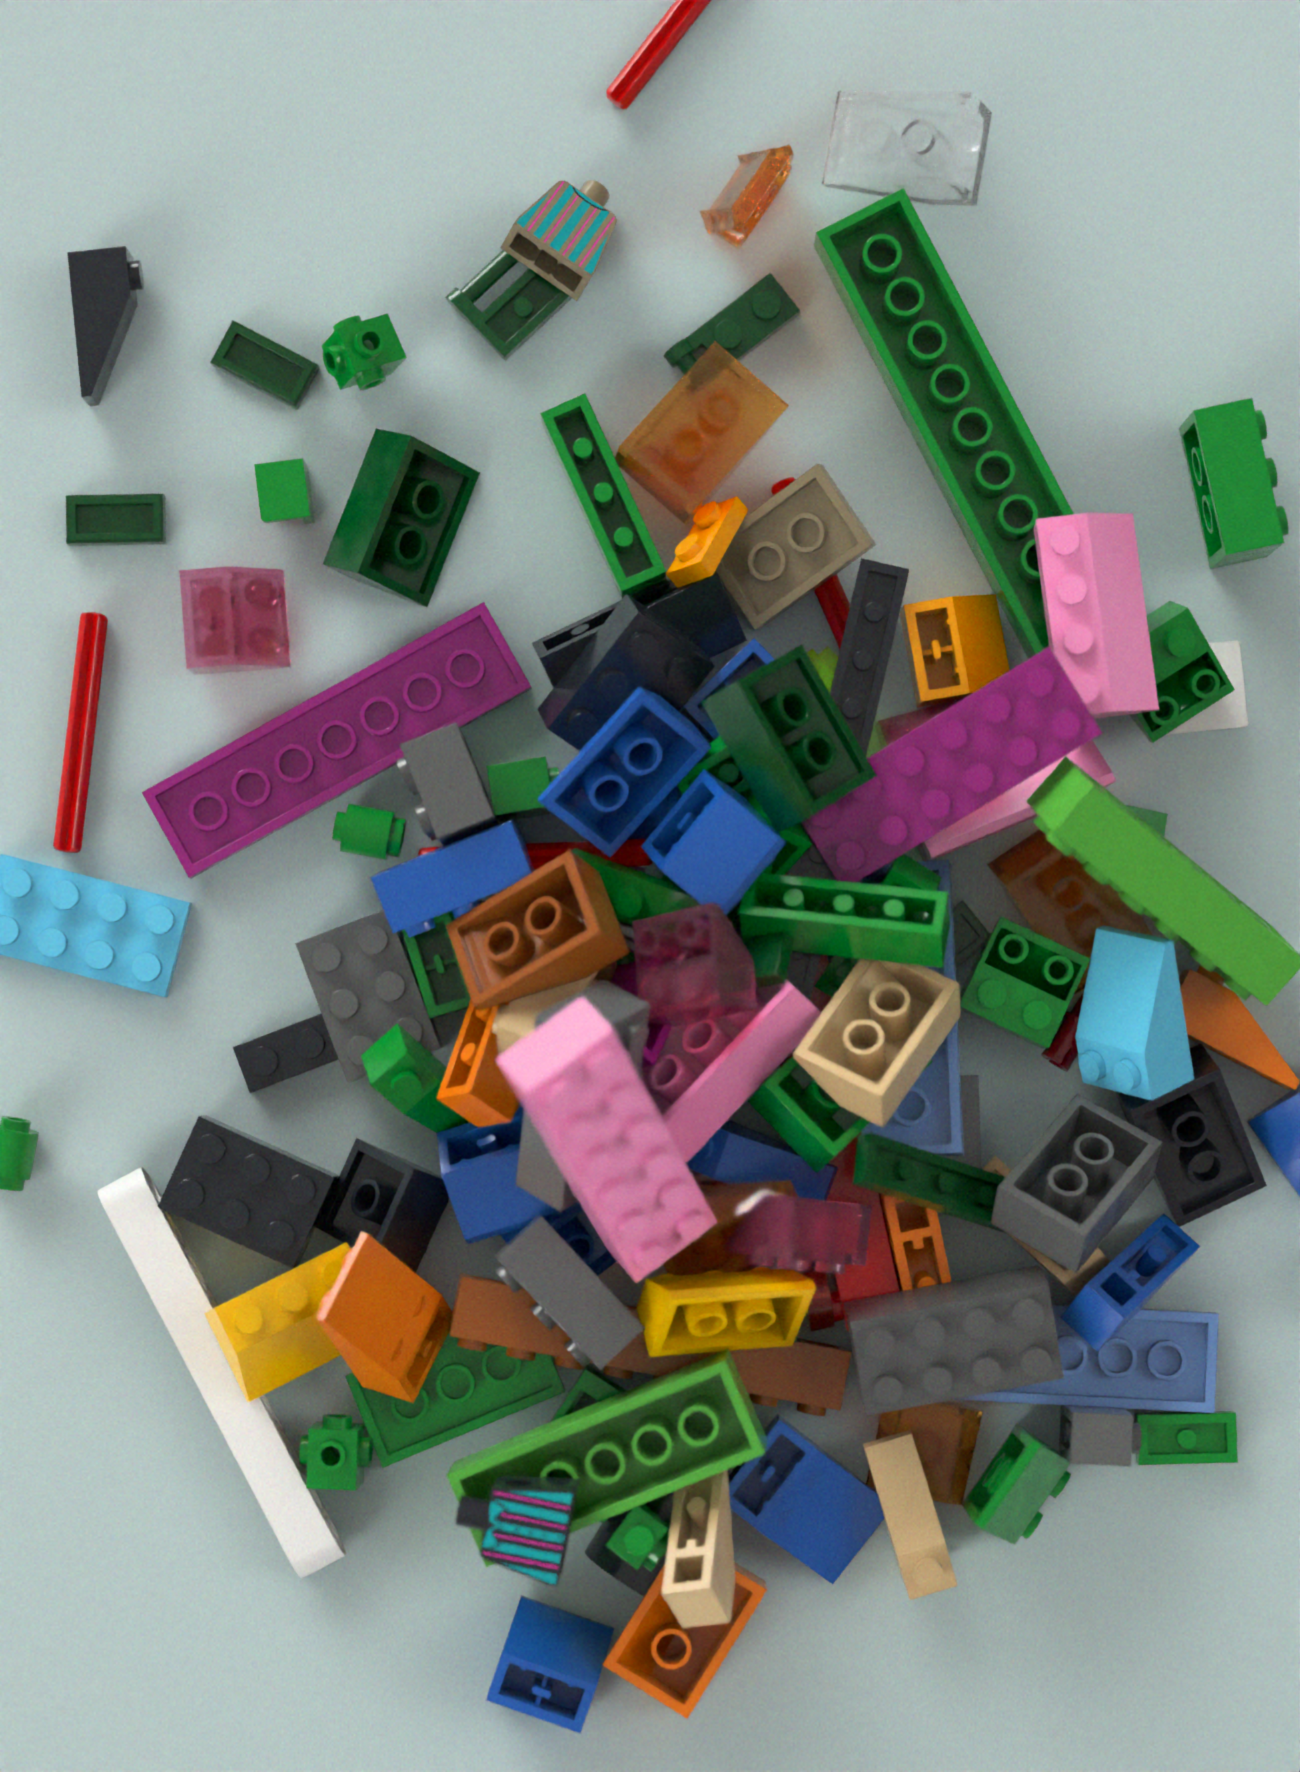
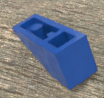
[683,1119,838,1214]
[1061,1213,1200,1351]

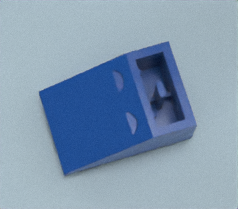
[728,1413,884,1584]

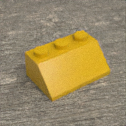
[204,1242,350,1402]
[637,1267,816,1357]

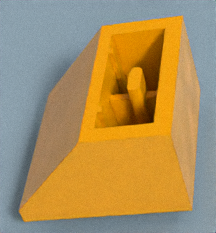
[899,594,1010,708]

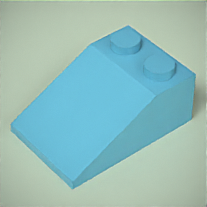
[1075,925,1194,1101]

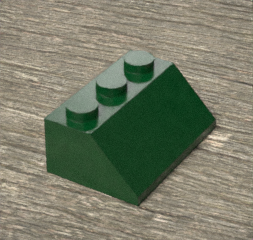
[323,428,480,607]
[702,644,877,833]

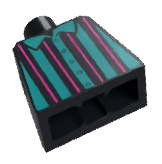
[455,1476,580,1586]

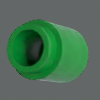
[332,804,406,860]
[0,1116,39,1191]

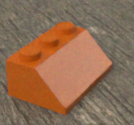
[602,1562,767,1719]

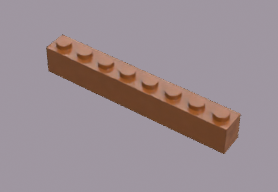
[448,1273,852,1416]

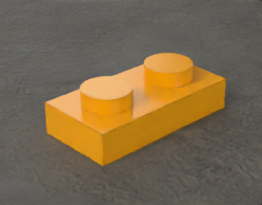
[666,496,748,588]

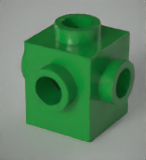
[321,313,407,391]
[299,1414,373,1491]

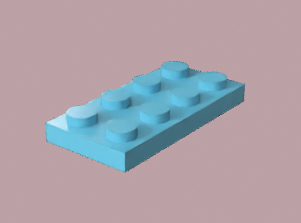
[0,854,192,998]

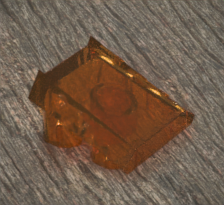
[700,145,794,249]
[866,1401,983,1505]

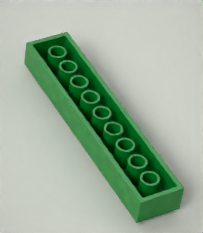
[814,188,1074,659]

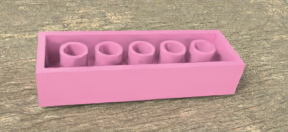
[496,997,718,1283]

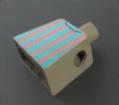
[500,180,617,301]

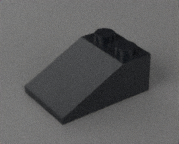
[1114,1043,1267,1227]

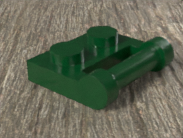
[445,250,572,361]

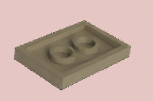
[716,464,876,630]

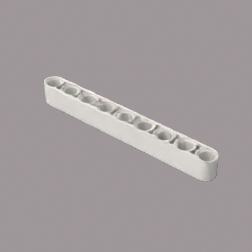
[98,1167,346,1579]

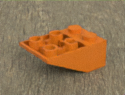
[317,1232,452,1403]

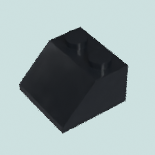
[316,1138,449,1273]

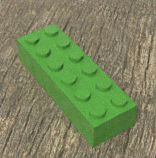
[1026,756,1300,1006]
[446,1349,768,1568]

